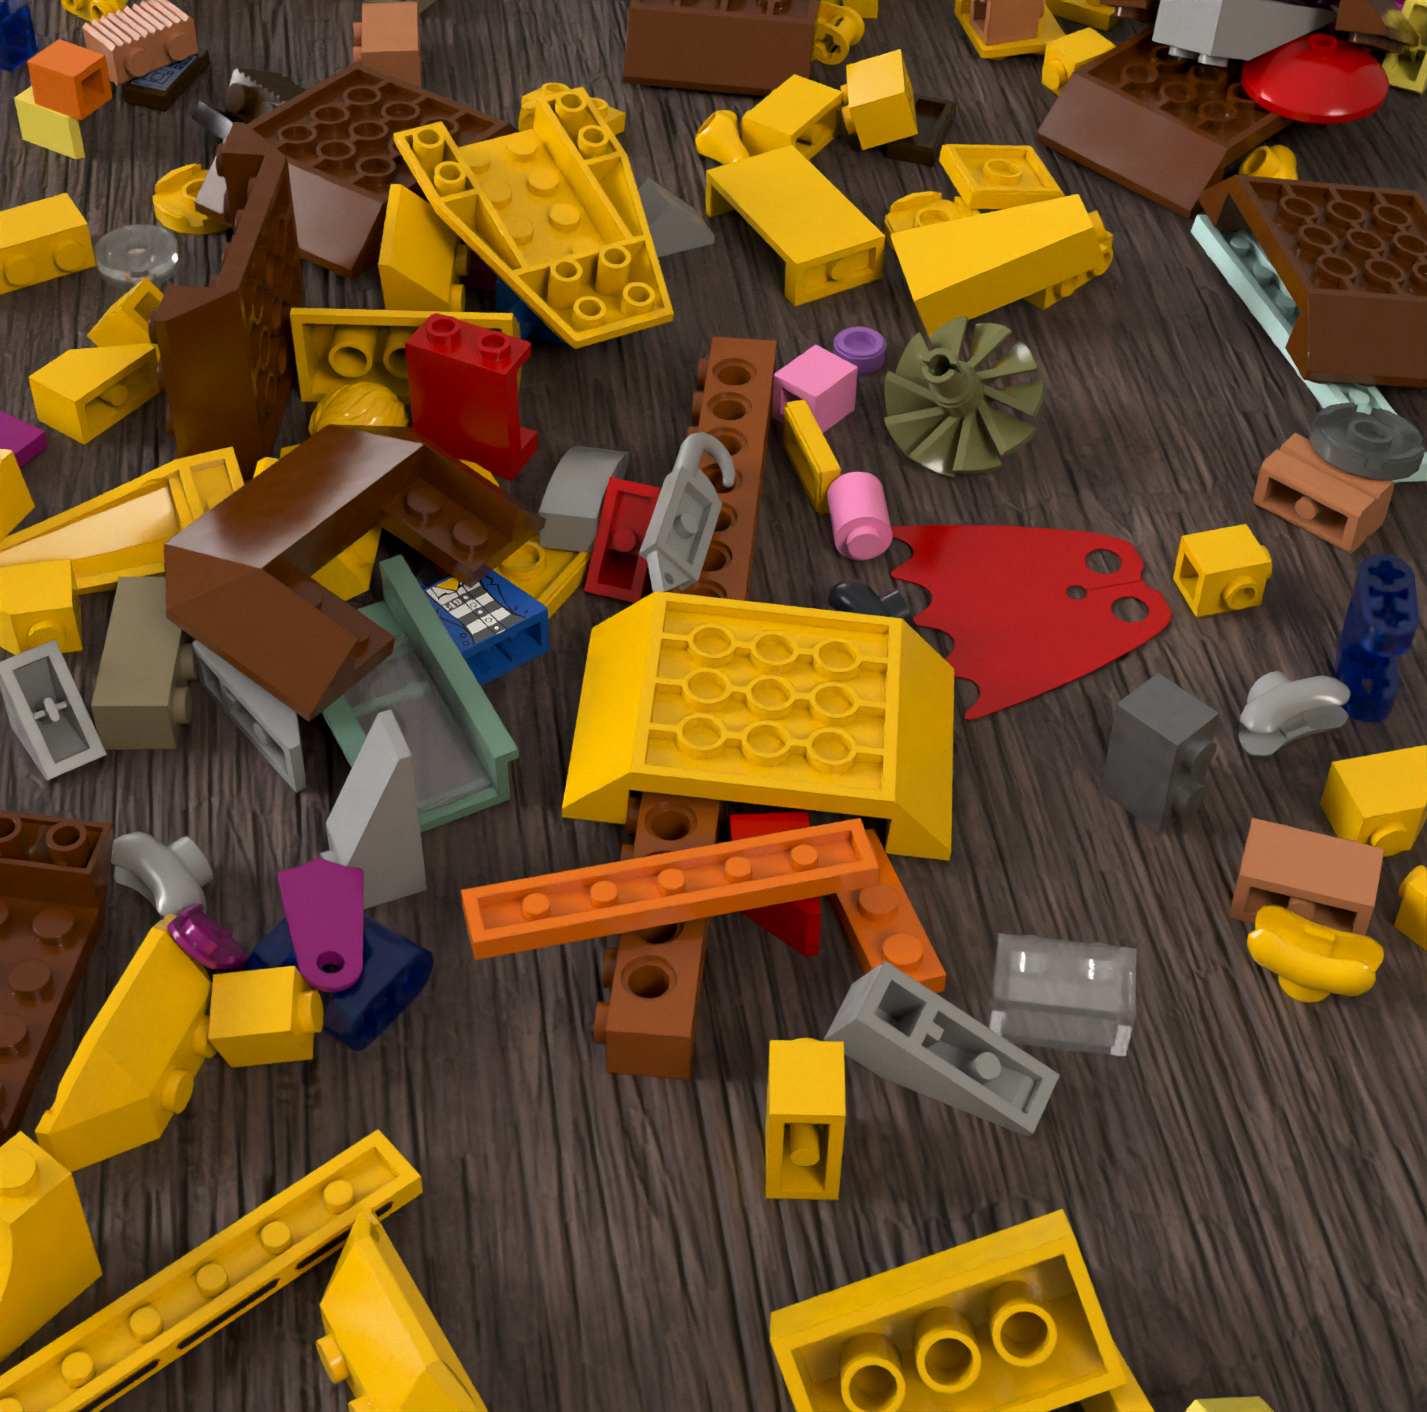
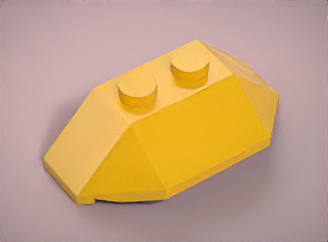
[35,914,217,1173]
[315,1207,489,1412]

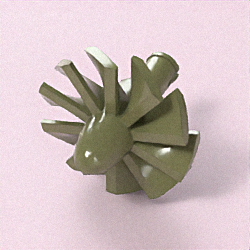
[884,317,1045,479]

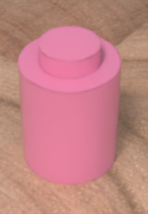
[827,472,892,560]

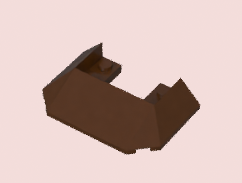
[163,424,546,722]

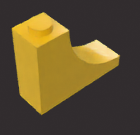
[0,1131,103,1363]

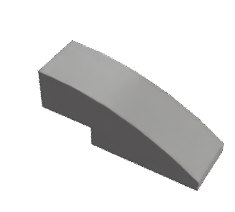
[538,446,629,553]

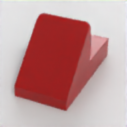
[584,477,662,603]

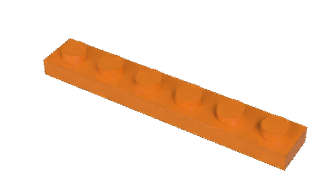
[461,818,880,960]

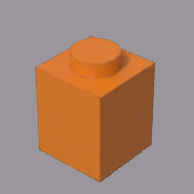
[27,39,113,121]

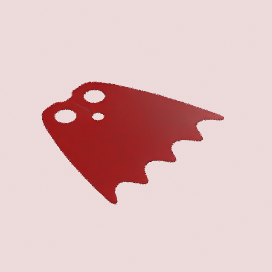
[890,525,1172,720]

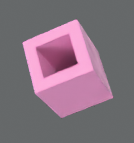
[772,344,858,433]

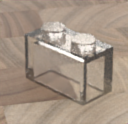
[988,933,1136,1056]

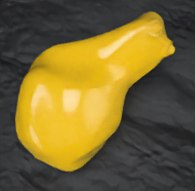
[695,110,750,165]

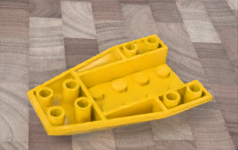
[393,86,674,349]

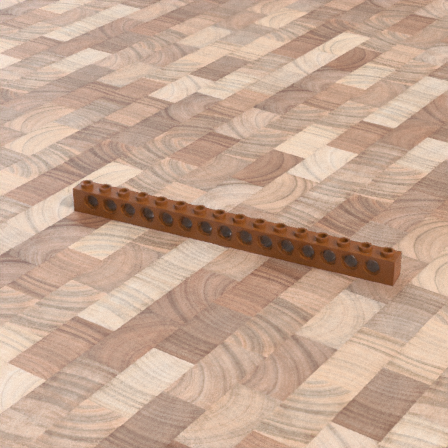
[594,336,777,1080]

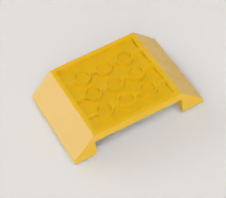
[562,591,954,861]

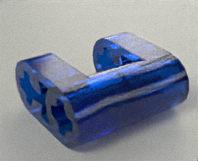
[1335,554,1419,722]
[244,913,434,1051]

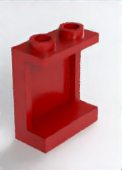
[405,313,538,481]

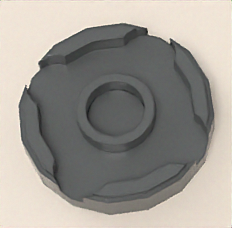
[1309,403,1426,481]

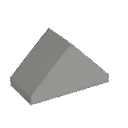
[638,177,714,257]
[0,640,107,781]

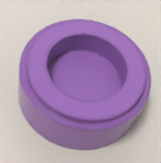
[833,327,886,374]

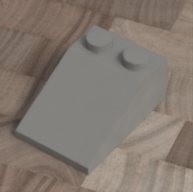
[1152,0,1336,67]

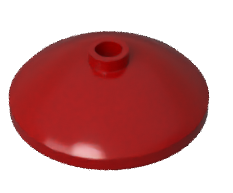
[1241,32,1389,124]

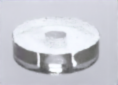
[95,224,180,289]

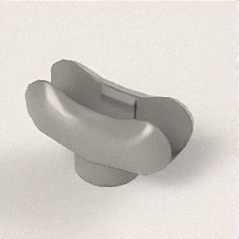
[1239,671,1351,758]
[111,831,214,920]

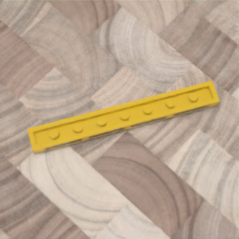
[0,1129,423,1412]

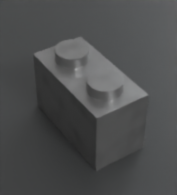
[1100,673,1219,833]

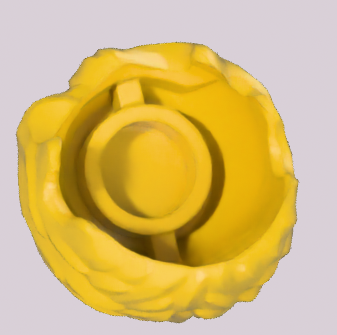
[308,381,409,436]

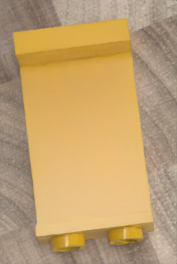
[706,145,885,307]

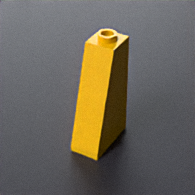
[890,194,1108,337]

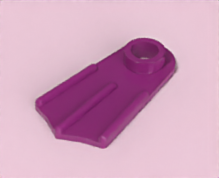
[278,858,364,992]
[167,903,257,969]

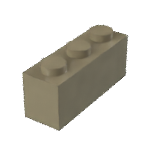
[91,577,199,750]

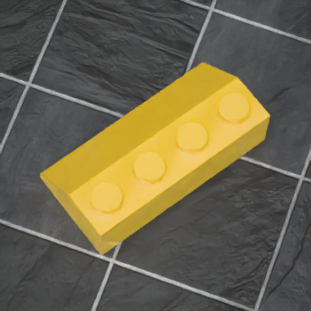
[290,308,522,405]
[770,1209,1128,1412]

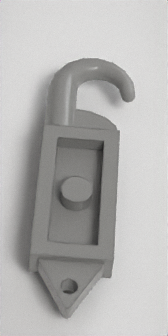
[639,432,735,592]

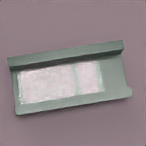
[322,554,519,833]

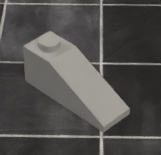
[192,640,307,793]
[320,710,427,909]
[824,961,1060,1137]

